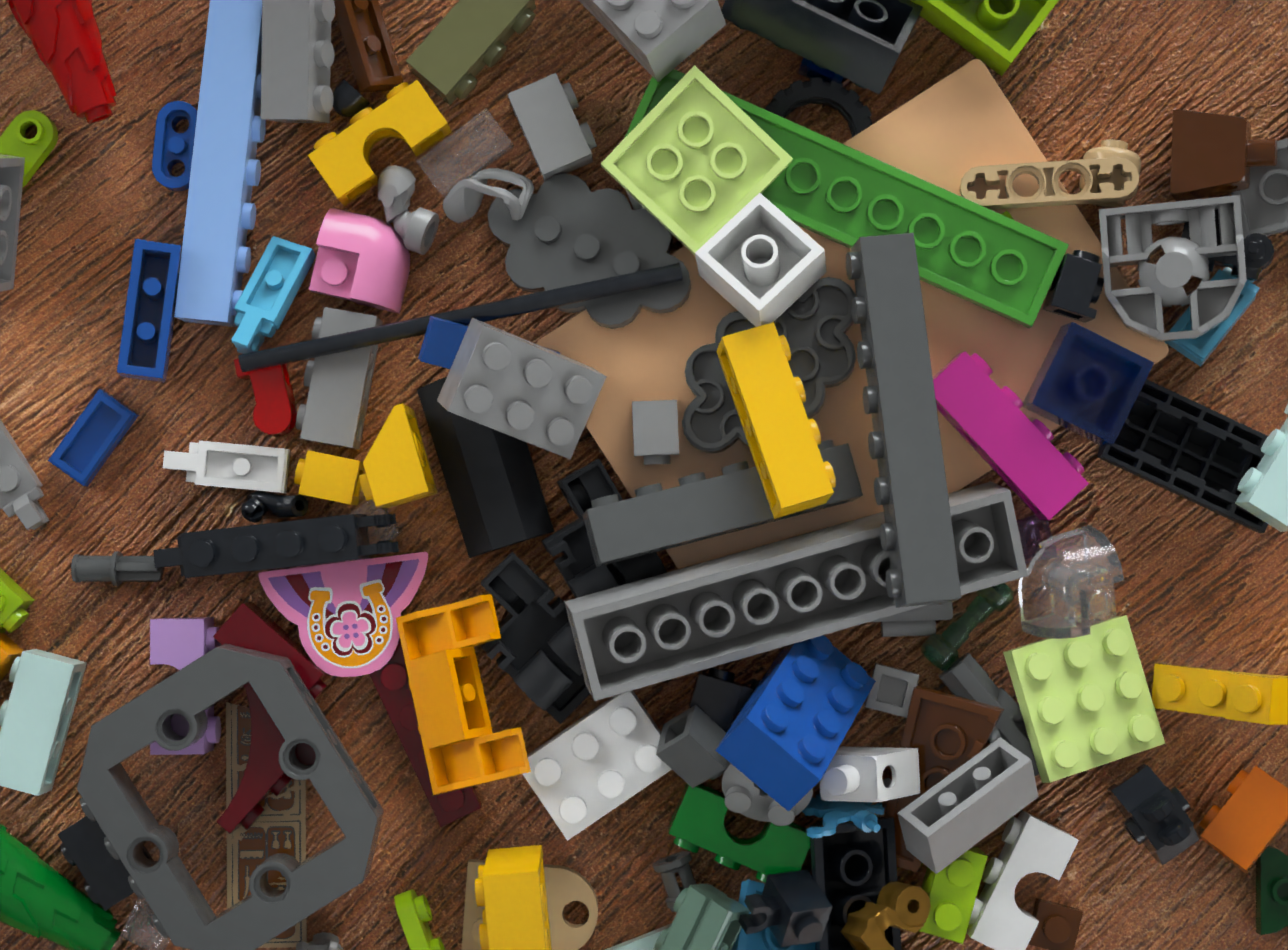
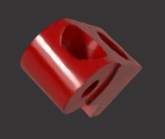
[234,359,297,436]

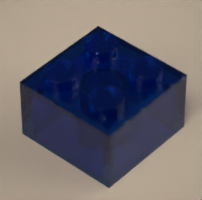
[1022,322,1154,446]

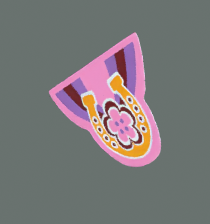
[258,552,428,677]

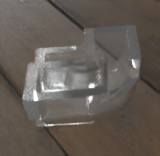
[1018,525,1124,639]

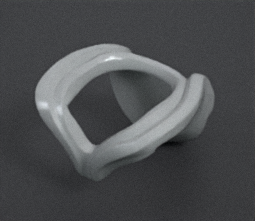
[442,168,534,223]

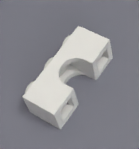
[966,810,1079,950]

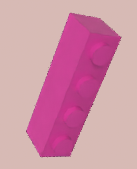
[933,351,1089,521]

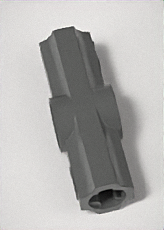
[938,653,1039,776]

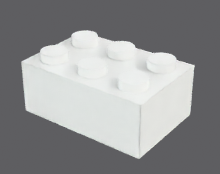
[523,690,672,841]

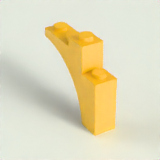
[1152,663,1288,725]

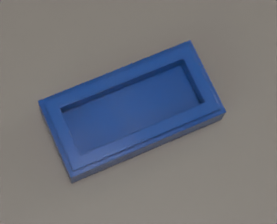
[48,389,139,487]

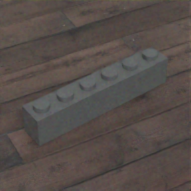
[582,440,863,568]

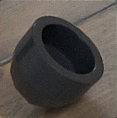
[333,79,370,117]

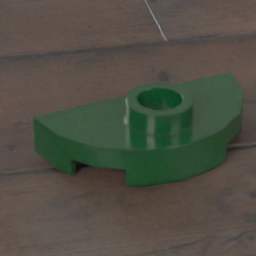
[1256,846,1288,935]

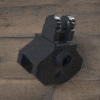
[1107,763,1200,865]

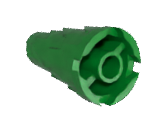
[0,824,122,950]

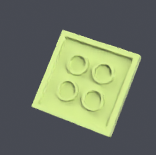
[600,65,793,255]
[1003,615,1165,783]

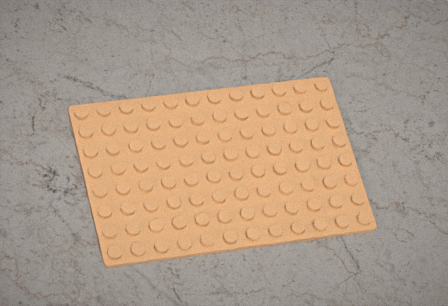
[537,59,1169,569]

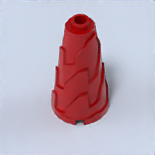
[6,0,117,124]

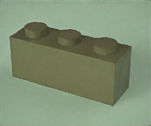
[406,0,536,105]

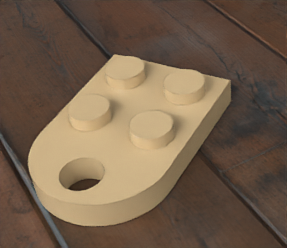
[461,859,598,950]

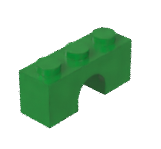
[668,783,810,883]

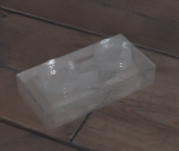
[416,108,514,199]

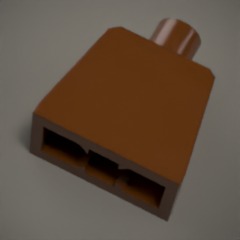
[1170,110,1277,201]

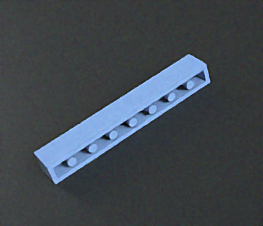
[174,0,266,327]

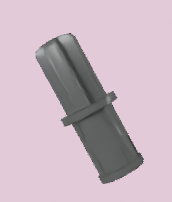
[71,551,164,586]

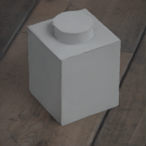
[632,400,679,465]

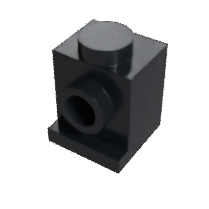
[1042,250,1104,323]

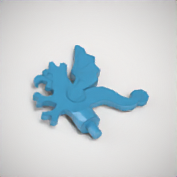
[802,794,884,838]

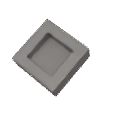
[865,663,920,718]

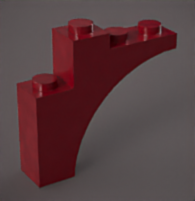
[213,601,340,834]

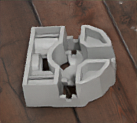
[1099,195,1247,342]

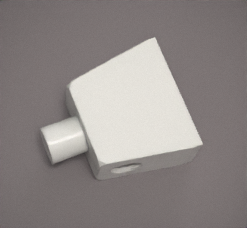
[820,746,920,803]

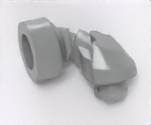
[378,165,439,255]

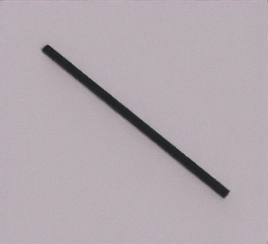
[239,263,683,373]

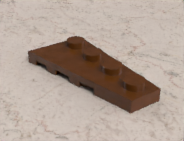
[884,685,1004,872]

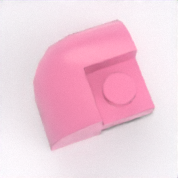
[309,208,410,314]

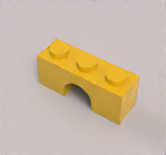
[308,80,452,206]

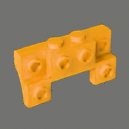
[396,594,531,795]

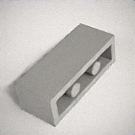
[261,0,335,123]
[296,307,383,450]
[897,737,1038,874]

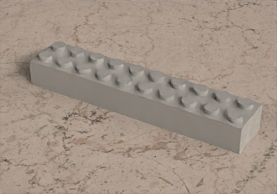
[564,482,1028,701]

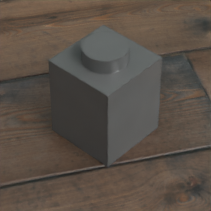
[656,705,728,788]

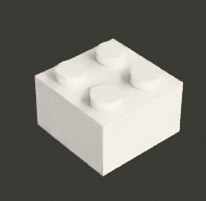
[695,193,826,327]

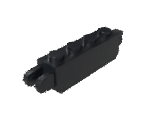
[153,513,399,578]

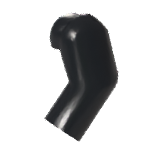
[241,491,309,523]

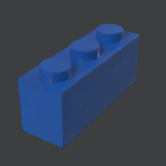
[117,239,182,383]

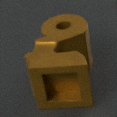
[840,882,931,950]

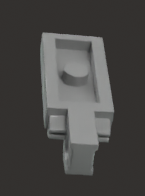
[0,419,50,530]

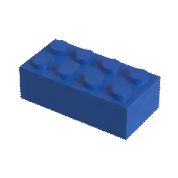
[715,635,876,811]

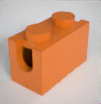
[1199,765,1288,874]

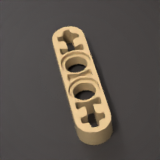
[960,157,1139,210]

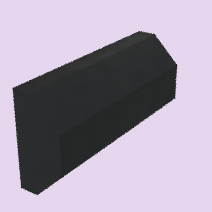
[1097,376,1268,533]
[417,377,555,558]

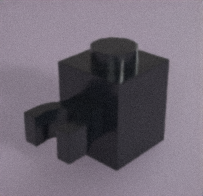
[738,869,832,947]

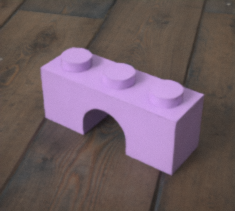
[150,617,221,755]

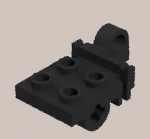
[541,459,667,598]
[480,552,590,724]

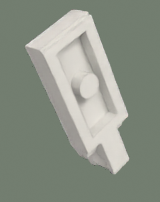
[163,440,290,493]

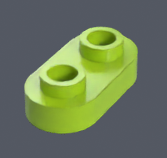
[0,110,58,188]
[394,889,446,950]

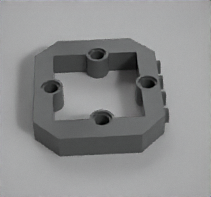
[77,644,384,950]

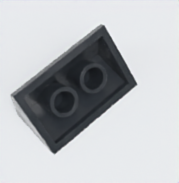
[809,817,901,950]

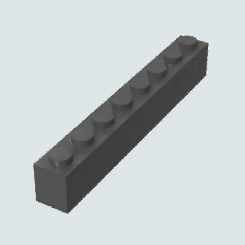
[846,233,962,608]

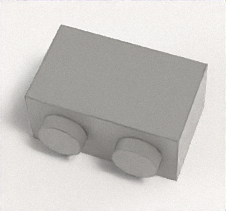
[507,73,597,181]

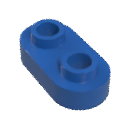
[152,101,197,191]

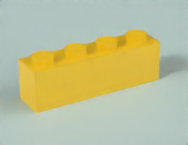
[716,322,836,519]

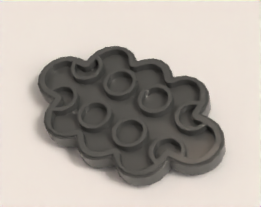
[487,173,691,329]
[682,277,856,454]

